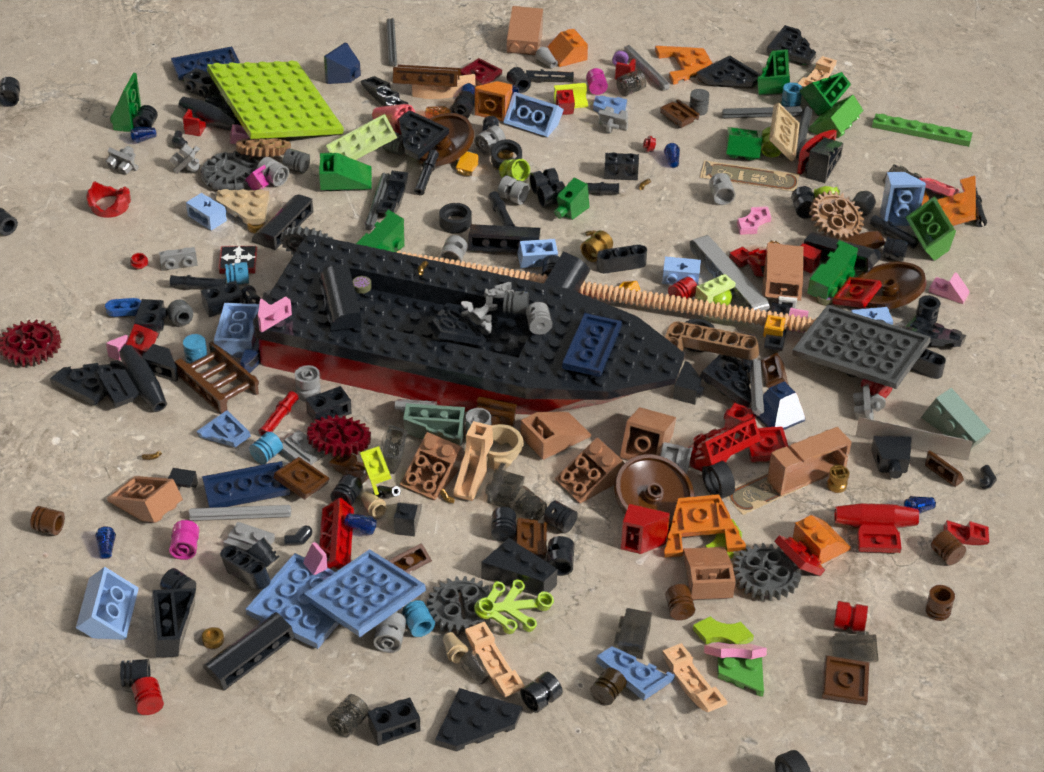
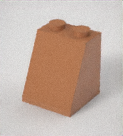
[507,6,543,55]
[620,407,677,460]

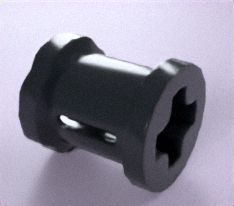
[241,285,261,304]

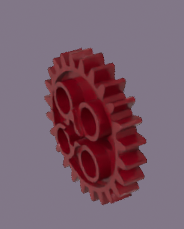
[0,319,62,367]
[307,415,371,457]

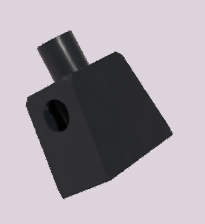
[871,436,912,479]

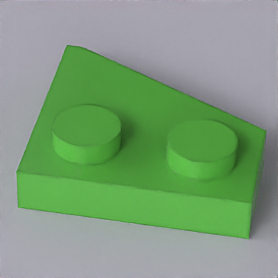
[717,657,764,697]

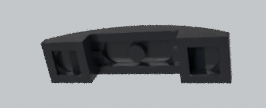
[377,170,408,213]
[764,303,790,351]

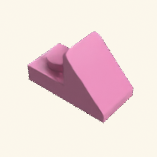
[929,272,970,304]
[258,297,292,332]

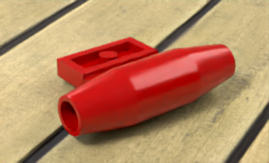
[834,503,919,553]

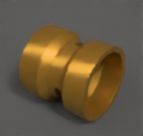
[827,465,850,493]

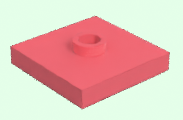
[919,178,959,196]

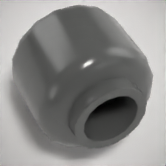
[851,191,876,216]
[167,299,193,326]

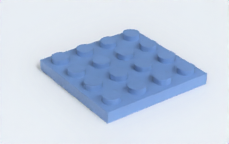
[304,549,426,637]
[246,553,339,649]

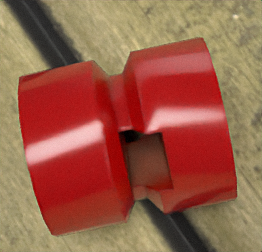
[834,601,868,633]

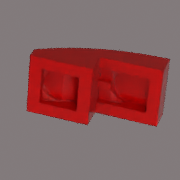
[943,520,989,545]

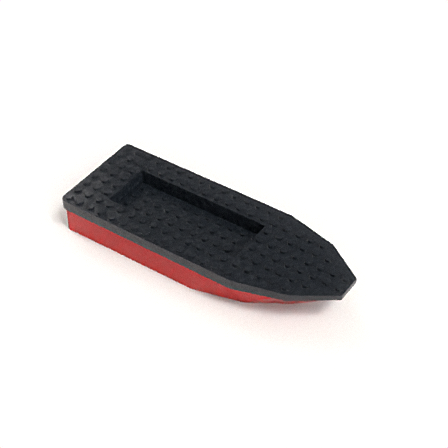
[253,235,685,415]

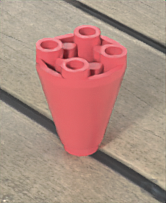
[372,104,415,135]

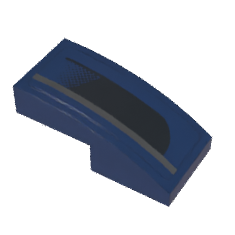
[240,338,261,373]

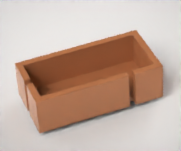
[767,426,852,496]

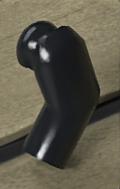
[172,130,188,147]
[979,465,997,489]
[373,485,401,498]
[284,525,313,545]

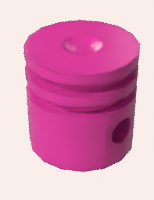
[586,68,608,95]

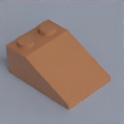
[107,476,183,523]

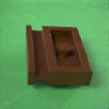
[660,99,700,128]
[476,396,517,428]
[516,518,547,558]

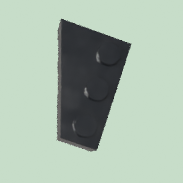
[805,138,844,183]
[481,538,558,596]
[151,588,196,657]

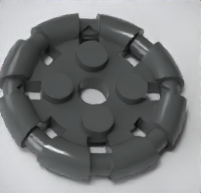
[200,151,259,191]

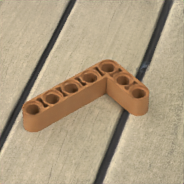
[665,321,759,360]

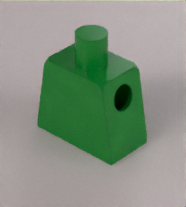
[554,177,590,220]

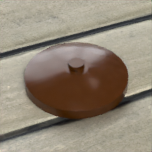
[414,113,474,166]
[858,262,927,309]
[614,454,694,528]

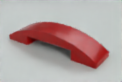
[797,130,837,175]

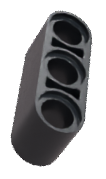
[597,244,647,274]
[911,349,946,379]
[220,545,271,590]

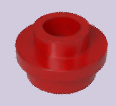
[643,135,656,152]
[130,253,148,269]

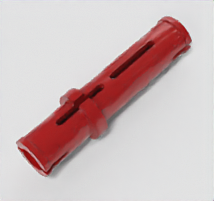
[258,391,299,436]

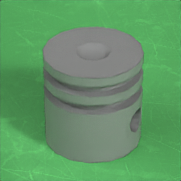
[526,302,552,335]

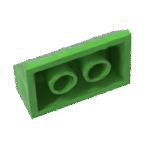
[808,95,864,138]
[906,197,956,261]

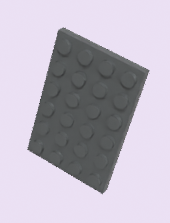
[792,305,930,389]

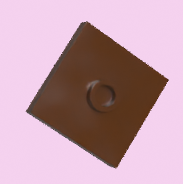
[273,457,330,500]
[822,655,869,705]

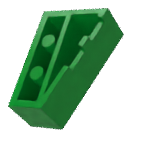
[757,49,790,95]
[799,72,851,116]
[356,210,405,252]
[807,240,858,300]

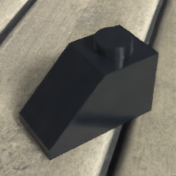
[142,344,178,382]
[673,361,704,405]
[394,502,422,537]

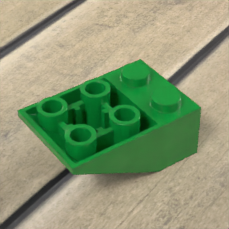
[319,153,372,191]

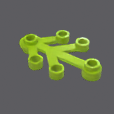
[474,580,554,634]

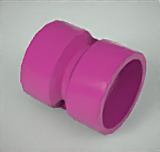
[169,520,200,560]

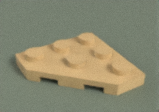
[216,189,270,225]

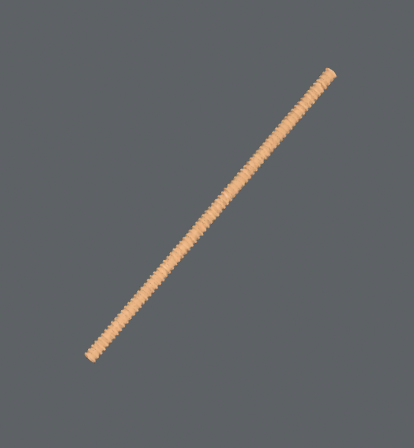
[397,251,817,333]

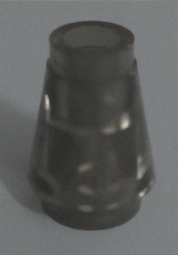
[460,651,490,684]

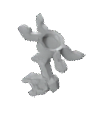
[461,282,514,333]

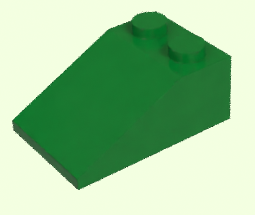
[110,72,141,132]
[726,127,762,160]

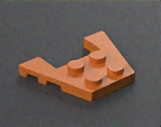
[655,46,713,85]
[922,175,976,226]
[664,494,746,558]

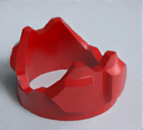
[86,181,131,218]

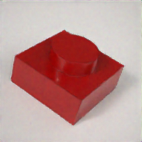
[729,246,750,267]

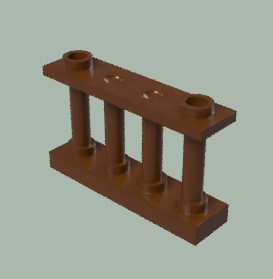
[393,64,461,87]
[174,341,259,414]

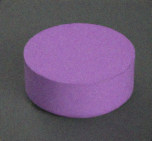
[612,51,629,66]

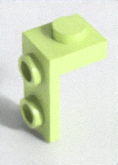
[695,274,736,303]

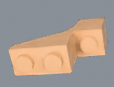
[454,421,493,501]

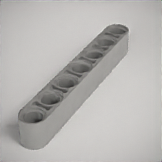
[690,235,770,312]

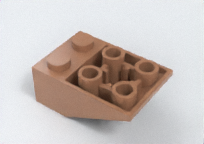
[762,243,803,301]
[521,412,591,460]
[400,432,465,500]
[555,437,625,504]
[683,547,735,600]

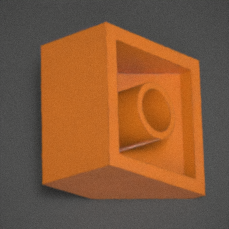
[547,29,588,67]
[475,81,512,122]
[793,515,851,564]

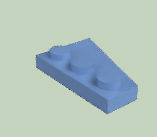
[596,646,675,701]

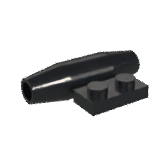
[178,93,240,131]
[99,345,167,412]

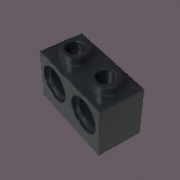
[184,68,220,98]
[604,152,639,181]
[201,281,244,317]
[134,299,168,338]
[306,386,352,422]
[368,697,421,746]

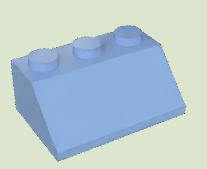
[503,92,563,137]
[880,172,926,226]
[214,303,259,358]
[76,567,139,640]

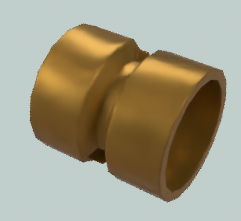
[580,230,613,262]

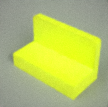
[553,83,588,108]
[360,446,391,495]

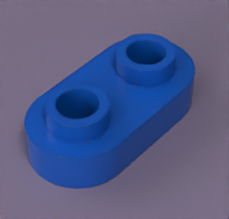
[105,298,141,317]

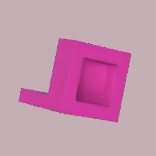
[245,165,270,190]

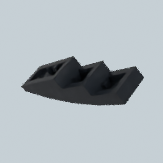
[361,76,408,106]

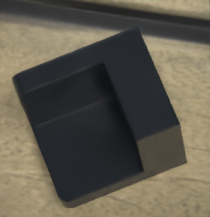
[168,468,198,490]

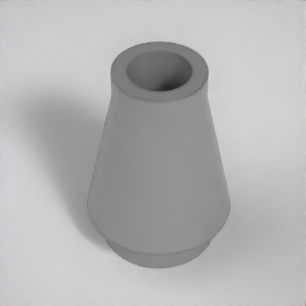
[536,47,558,68]

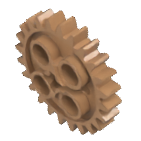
[236,138,291,157]
[809,191,864,241]

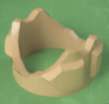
[486,424,524,473]

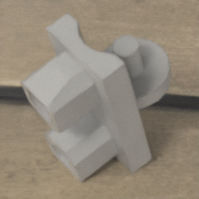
[598,106,628,133]
[169,143,200,173]
[106,146,139,175]
[854,385,886,420]

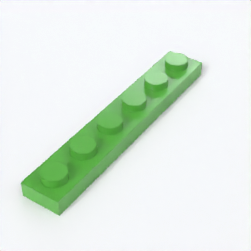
[872,113,973,147]

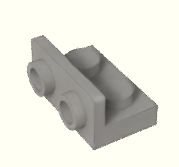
[159,247,198,271]

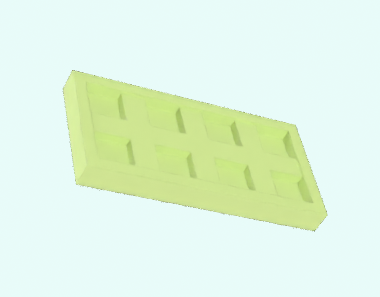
[326,114,397,160]

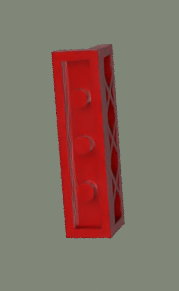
[695,418,761,467]
[319,498,354,570]

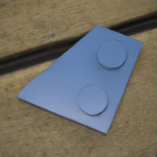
[593,96,627,114]
[197,410,251,447]

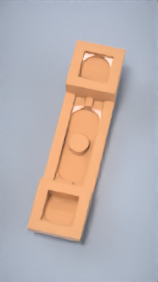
[798,56,837,88]
[412,74,475,99]
[465,622,525,697]
[662,643,727,712]

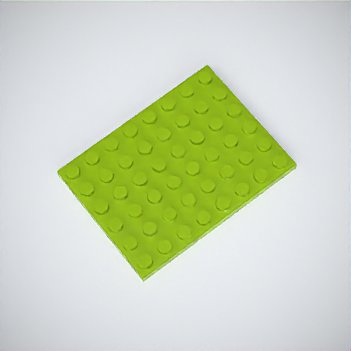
[207,60,344,139]

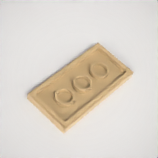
[769,103,800,162]

